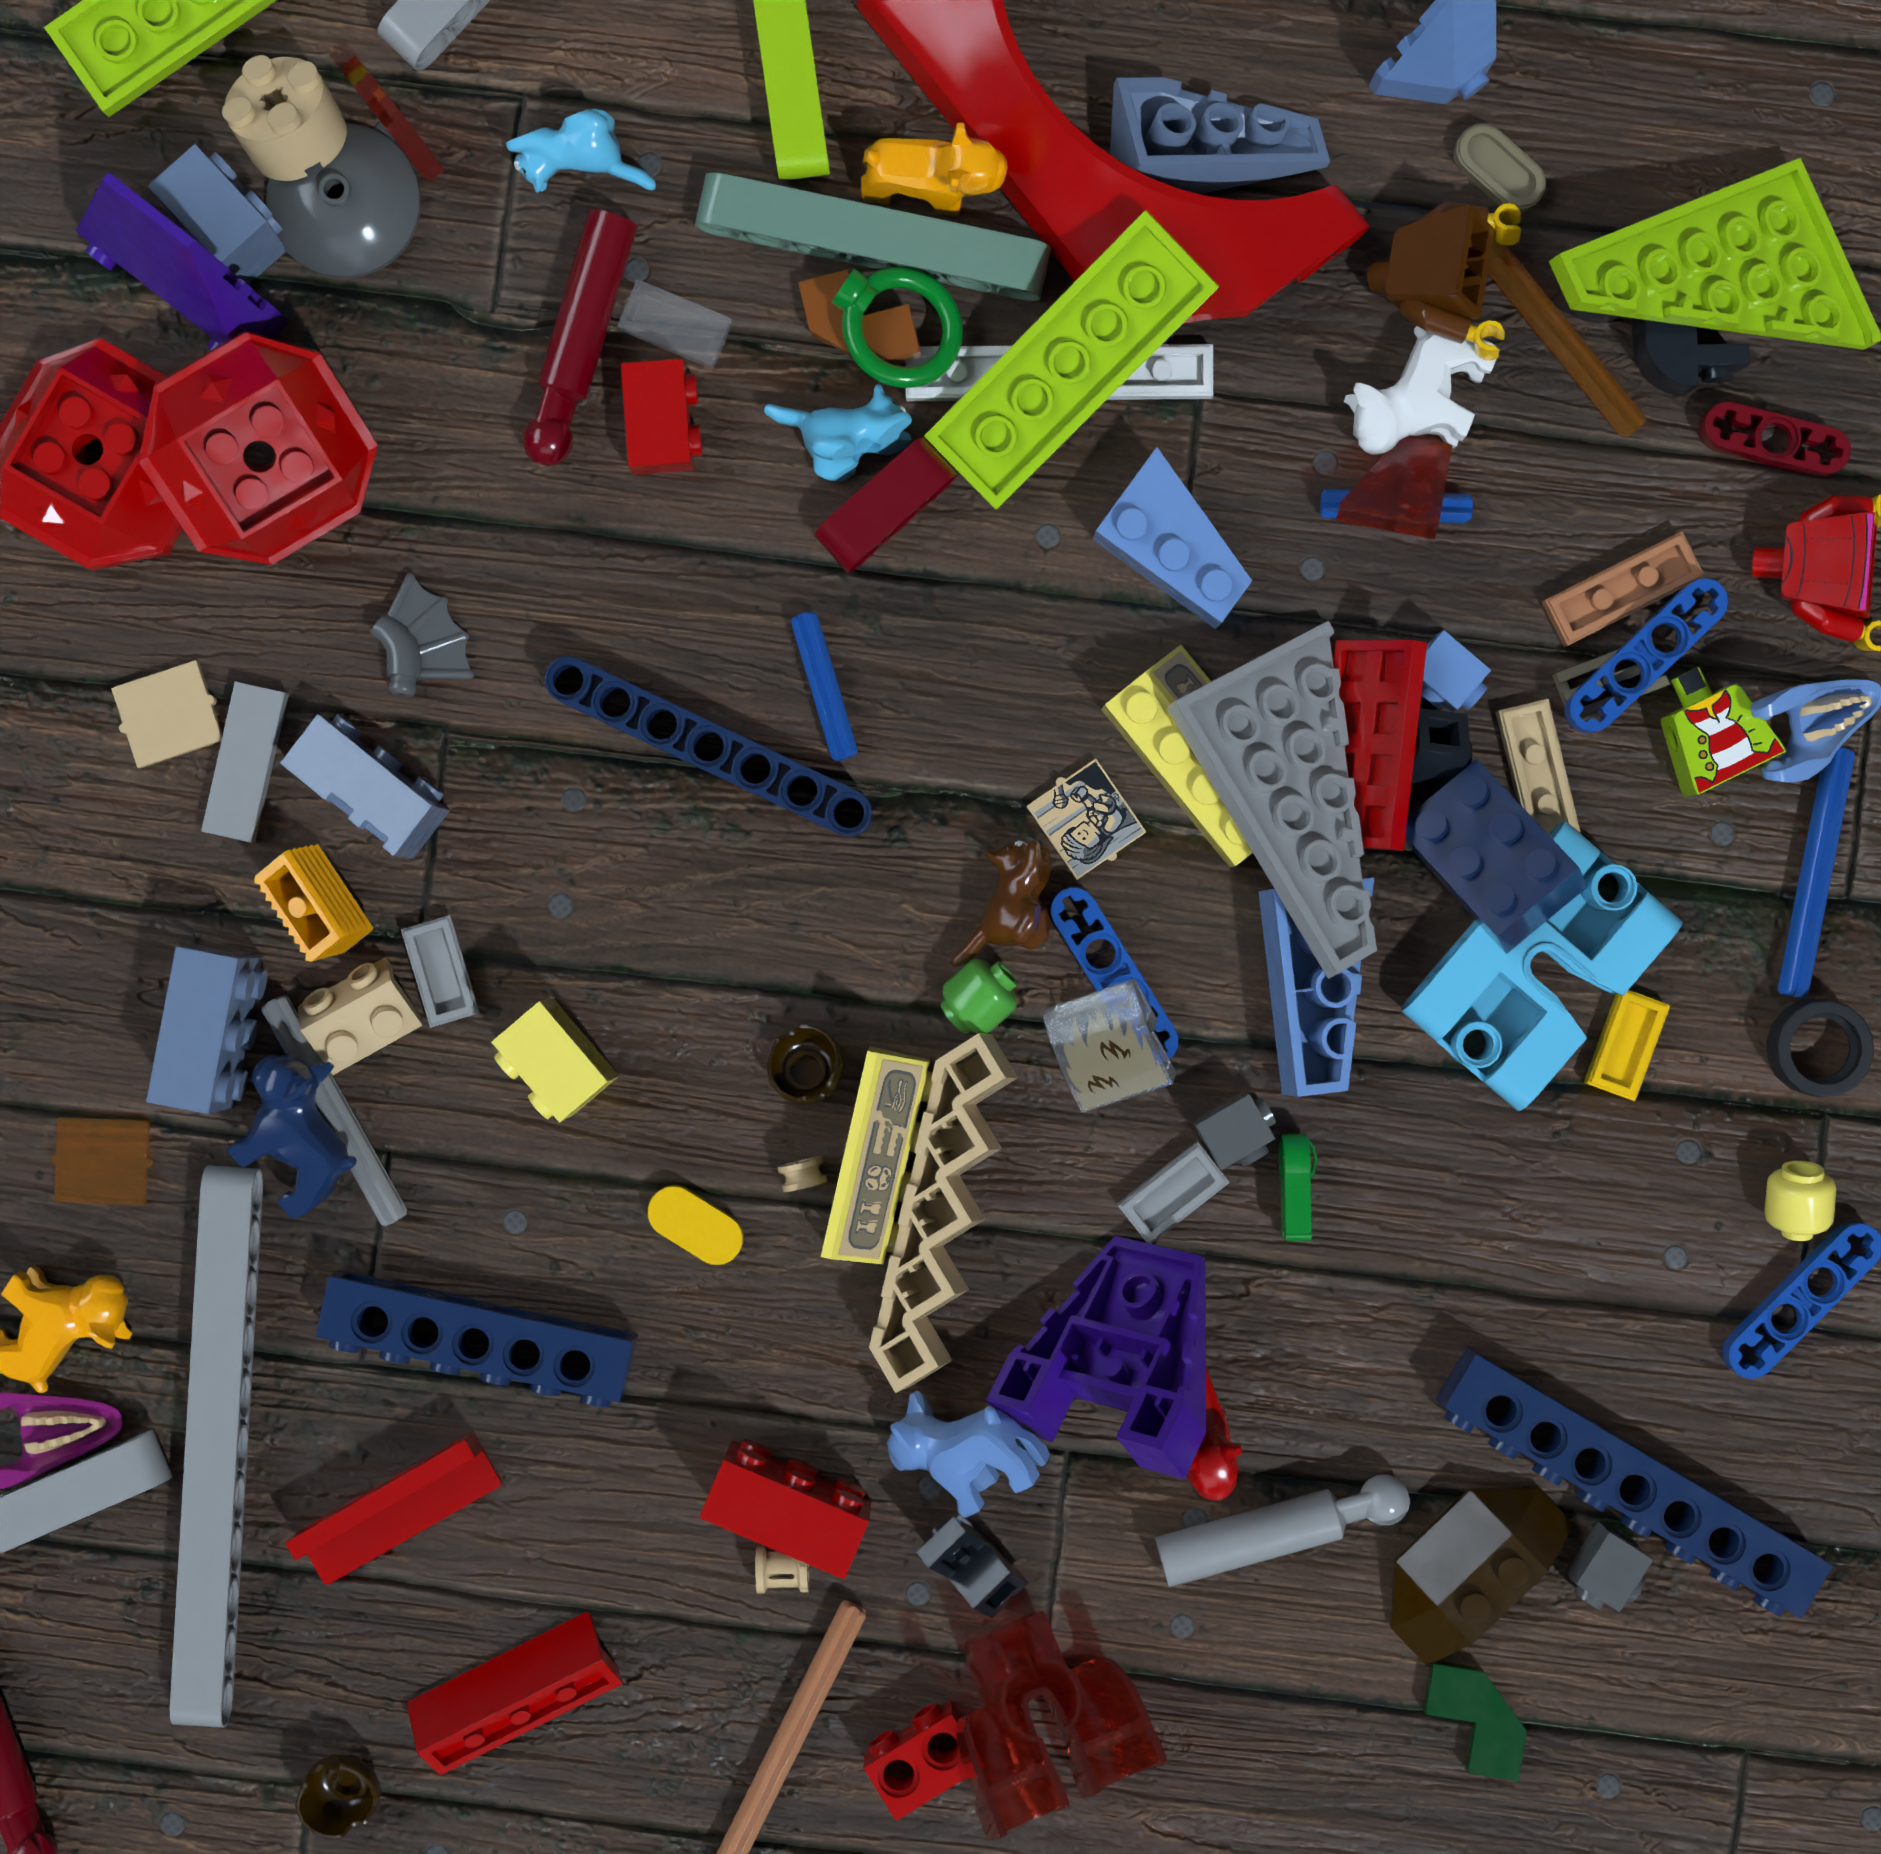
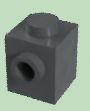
[1191,1091,1276,1170]
[1565,1521,1653,1612]

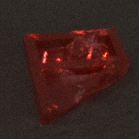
[1336,436,1452,540]

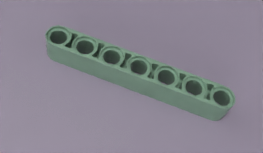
[695,173,1052,301]

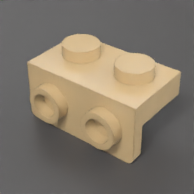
[298,958,422,1075]

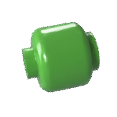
[941,959,1018,1034]

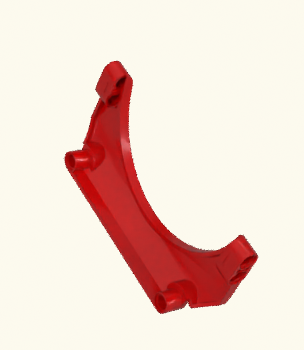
[856,0,1370,324]

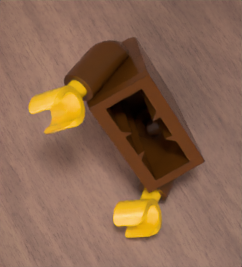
[1367,202,1521,361]

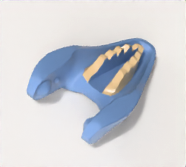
[1750,680,1881,782]

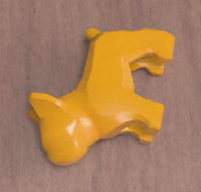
[861,123,1007,216]
[0,1265,133,1393]

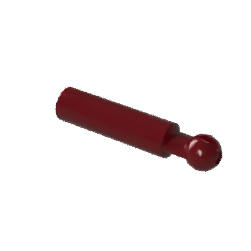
[523,209,638,466]
[0,1695,59,1854]

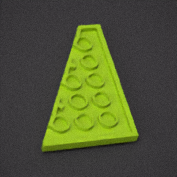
[1549,158,1881,350]

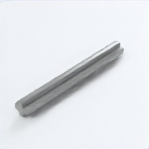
[262,995,407,1226]

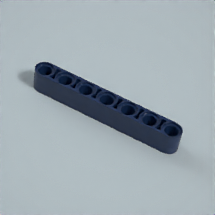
[544,656,873,837]

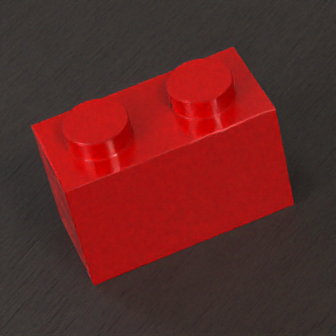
[621,359,703,475]

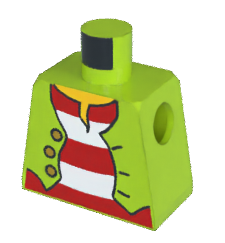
[1661,666,1786,797]

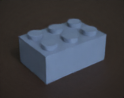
[146,946,267,1114]

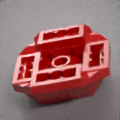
[138,330,378,565]
[0,338,183,571]

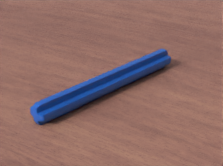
[1778,747,1855,998]

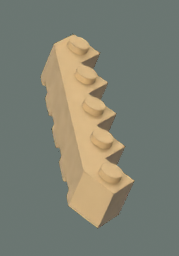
[869,1033,1018,1393]

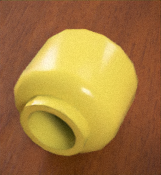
[1764,1161,1837,1241]

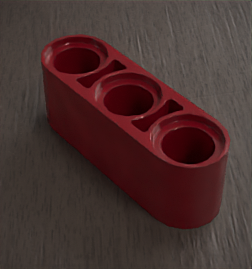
[813,436,958,574]

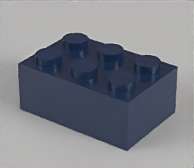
[1405,759,1587,954]

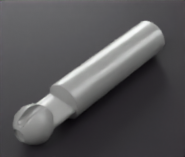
[1155,1474,1410,1588]

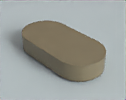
[1453,124,1546,213]

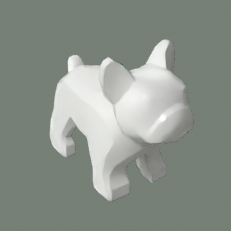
[1344,326,1500,455]

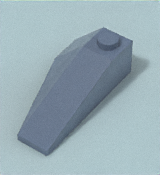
[1110,77,1330,194]

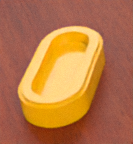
[648,1185,744,1265]

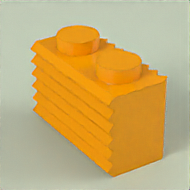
[254,844,373,962]

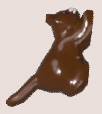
[950,840,1051,967]

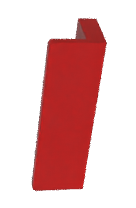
[285,1431,502,1585]
[407,1612,623,1776]

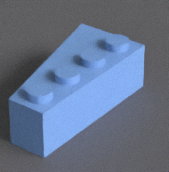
[1258,878,1374,1097]

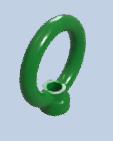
[831,267,963,388]

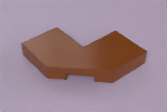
[798,269,922,365]

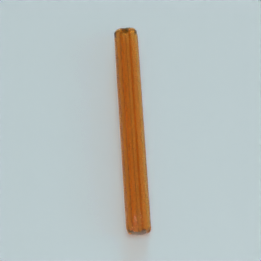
[1488,237,1646,438]

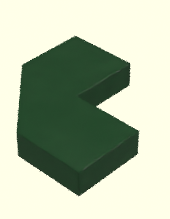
[1423,1661,1527,1782]

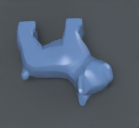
[886,1391,1050,1519]

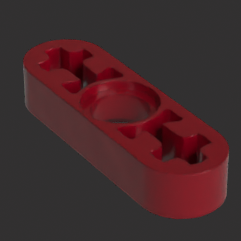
[1698,402,1851,477]

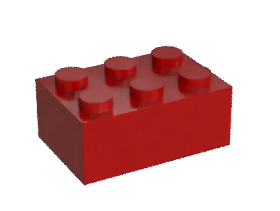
[699,1439,872,1580]

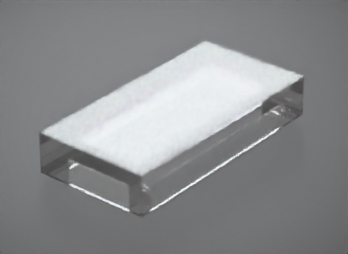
[617,279,733,369]

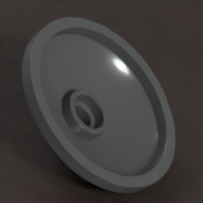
[266,123,421,279]

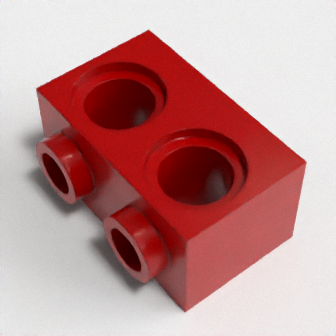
[863,1700,984,1821]

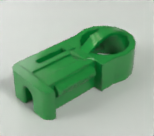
[1278,1134,1318,1241]

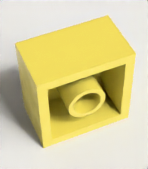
[491,998,619,1123]

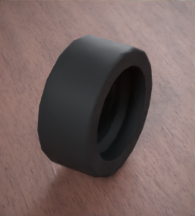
[1766,999,1874,1097]

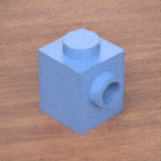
[1421,630,1491,712]

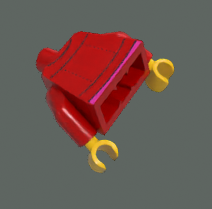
[1752,494,1881,651]

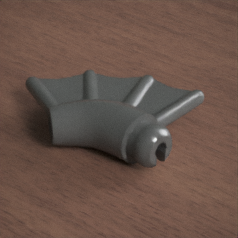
[370,573,475,697]

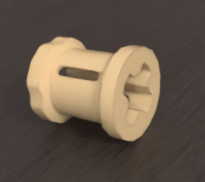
[755,1546,809,1594]

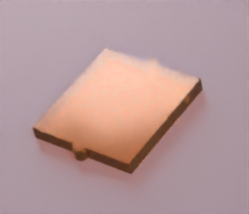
[51,1117,153,1205]

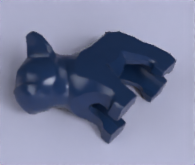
[227,1054,357,1219]

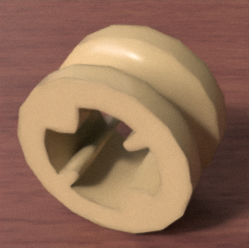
[777,1156,828,1192]

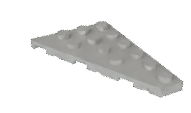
[1167,621,1377,979]

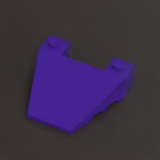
[76,172,289,350]
[986,1236,1206,1480]

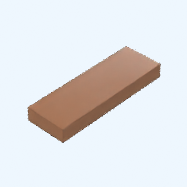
[1541,531,1705,647]

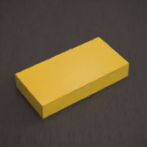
[1583,990,1670,1101]

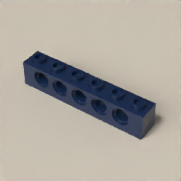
[315,1270,638,1407]

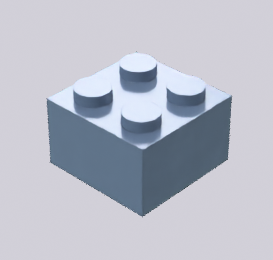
[148,144,286,285]

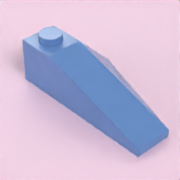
[1369,0,1496,104]

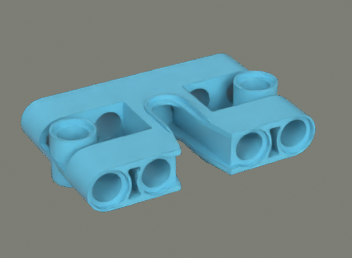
[1401,820,1683,1111]

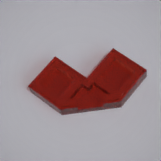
[341,56,444,181]

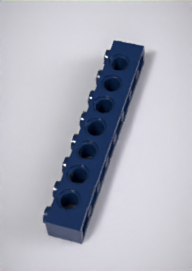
[1436,1346,1833,1619]

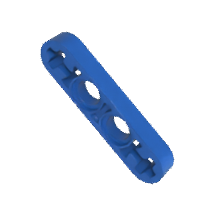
[1564,578,1728,734]
[1050,888,1178,1064]
[1722,1221,1881,1379]

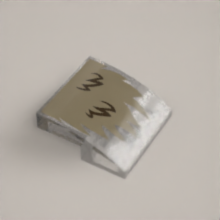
[1042,979,1176,1113]

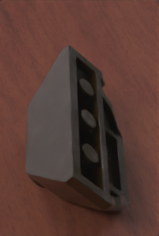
[1390,1486,1574,1666]

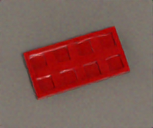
[1333,640,1427,851]

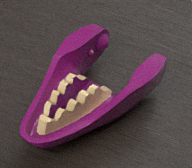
[0,1392,122,1489]

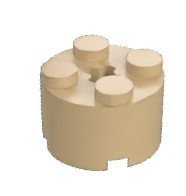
[222,55,347,181]

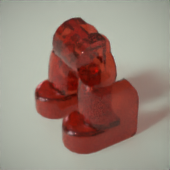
[956,1610,1167,1841]

